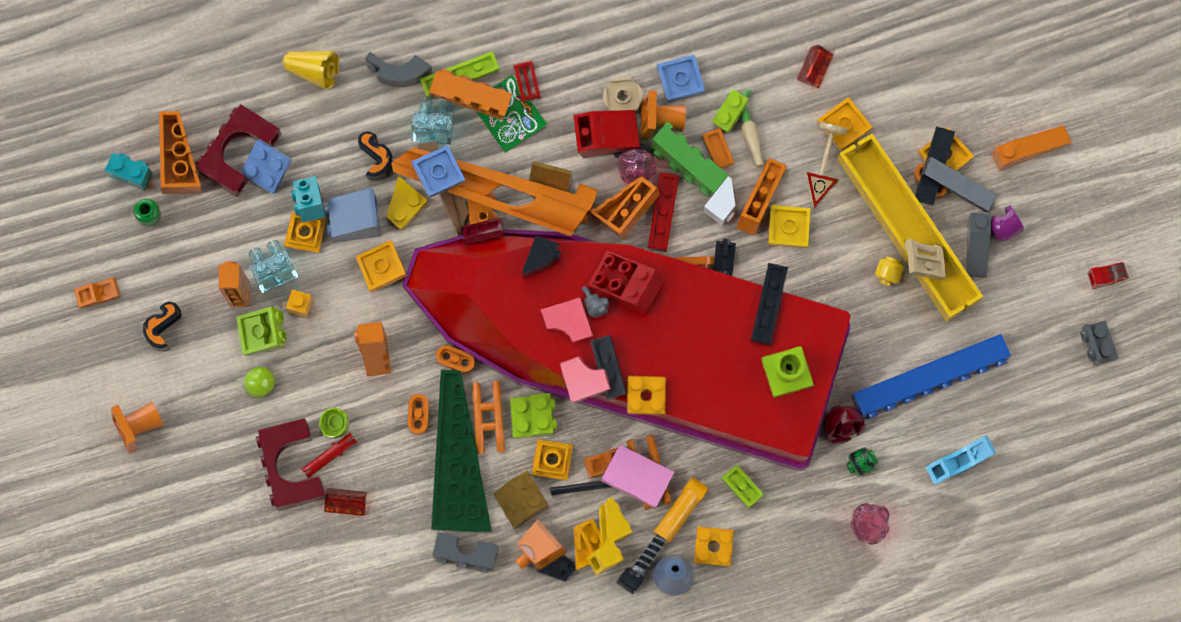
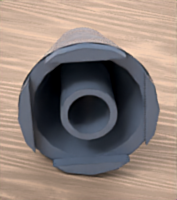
[653,554,694,596]

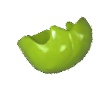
[244,366,275,399]
[319,407,350,438]

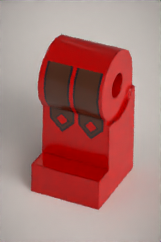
[1087,262,1129,290]

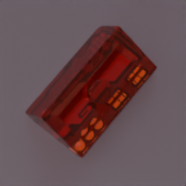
[797,45,833,88]
[324,488,367,516]

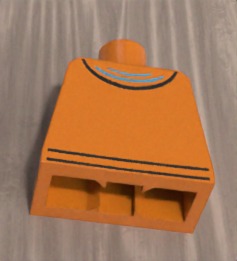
[515,519,566,570]

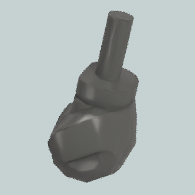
[582,286,609,318]

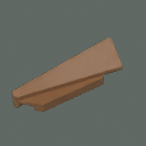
[417,142,469,236]

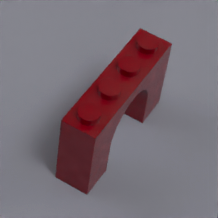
[195,104,282,197]
[256,418,326,511]

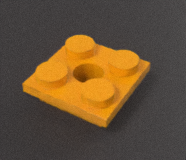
[284,212,327,254]
[627,376,665,415]
[531,439,573,481]
[694,526,734,567]

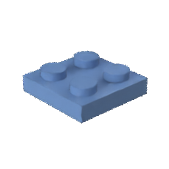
[657,55,705,103]
[241,139,292,194]
[412,145,465,198]

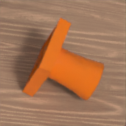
[640,90,686,140]
[111,401,163,454]

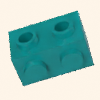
[104,153,153,191]
[291,176,325,223]

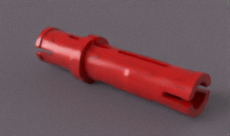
[301,432,358,479]

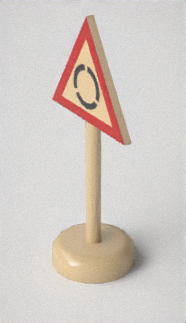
[805,122,847,208]

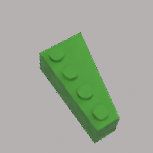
[652,122,729,197]

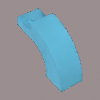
[926,435,997,485]

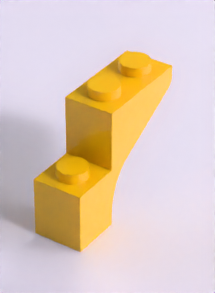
[587,497,632,576]

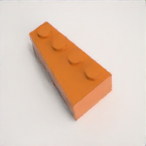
[429,69,512,120]
[159,111,202,194]

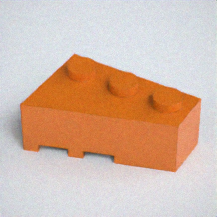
[589,176,660,240]
[354,321,391,377]

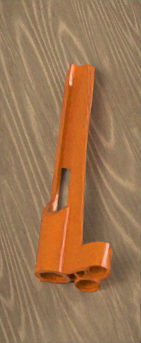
[391,147,598,236]

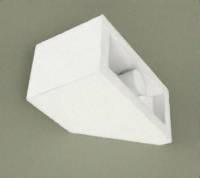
[703,177,736,226]

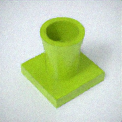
[761,346,813,398]

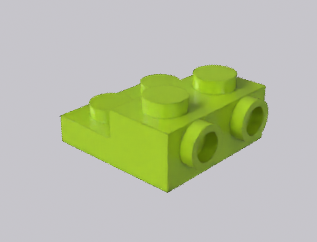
[236,307,287,356]
[510,393,557,439]

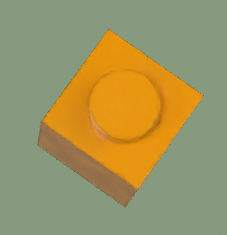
[286,289,314,319]

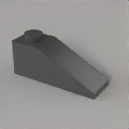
[966,213,991,277]

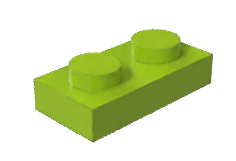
[711,89,750,133]
[721,464,764,509]

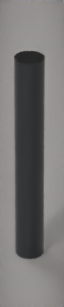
[550,481,612,496]

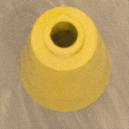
[283,50,340,90]

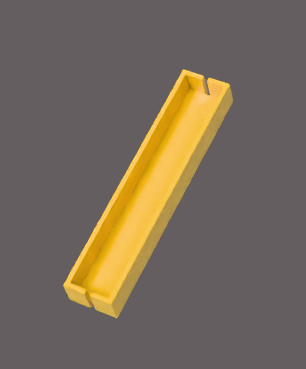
[837,133,983,323]

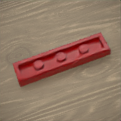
[647,172,680,252]

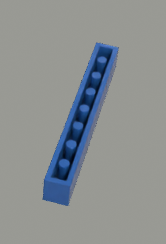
[852,334,1011,419]

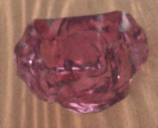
[617,149,657,184]
[850,503,890,545]

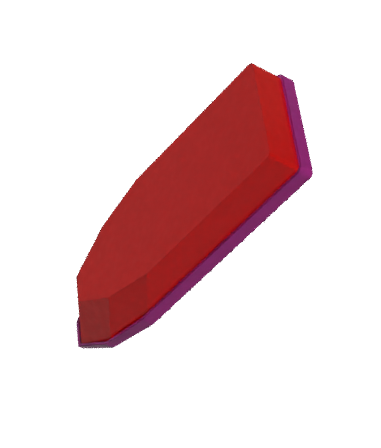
[402,229,851,471]

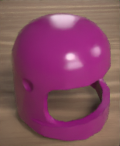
[991,205,1024,242]

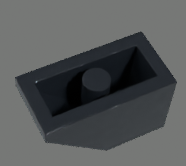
[521,235,561,279]

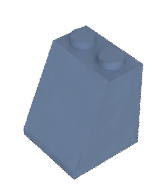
[325,188,381,242]

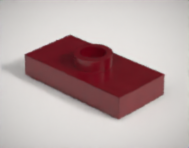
[463,218,504,245]

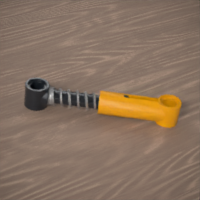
[616,476,709,595]

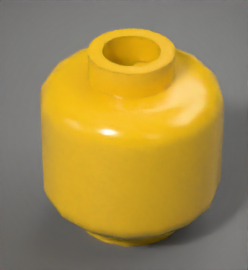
[875,256,904,287]

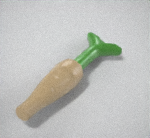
[727,90,764,167]

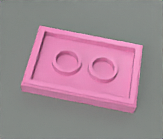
[601,445,674,509]

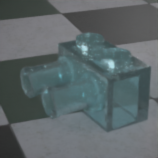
[411,99,453,145]
[249,240,298,293]

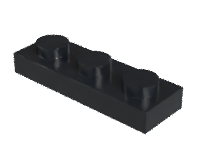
[591,335,627,400]

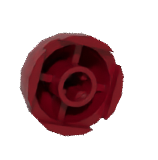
[824,405,866,444]

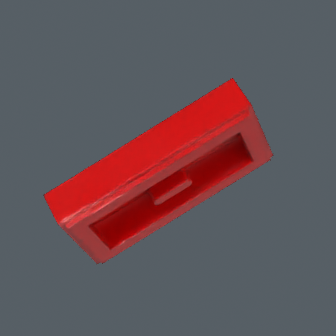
[513,61,541,102]

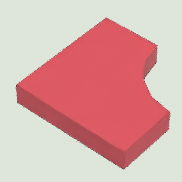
[541,298,592,343]
[560,357,611,403]

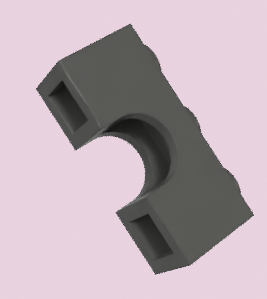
[432,532,499,573]

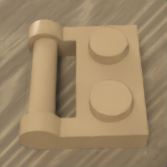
[905,239,946,280]

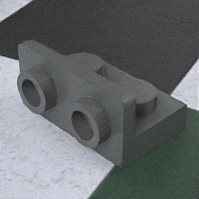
[1080,320,1119,366]

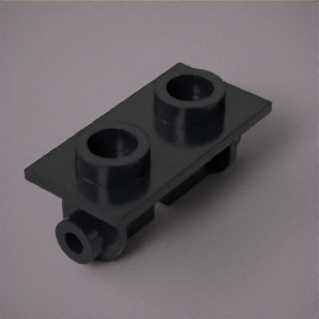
[713,239,736,276]

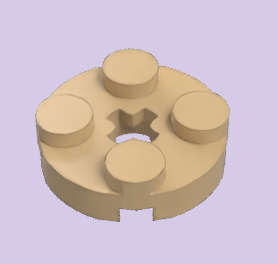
[603,77,642,112]

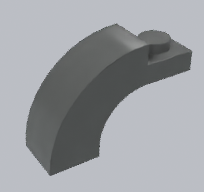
[365,52,432,87]

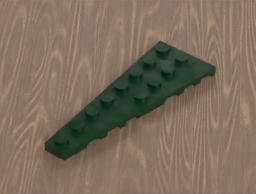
[431,370,492,533]

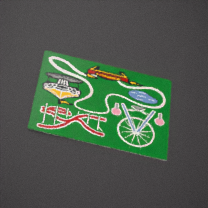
[476,75,547,153]

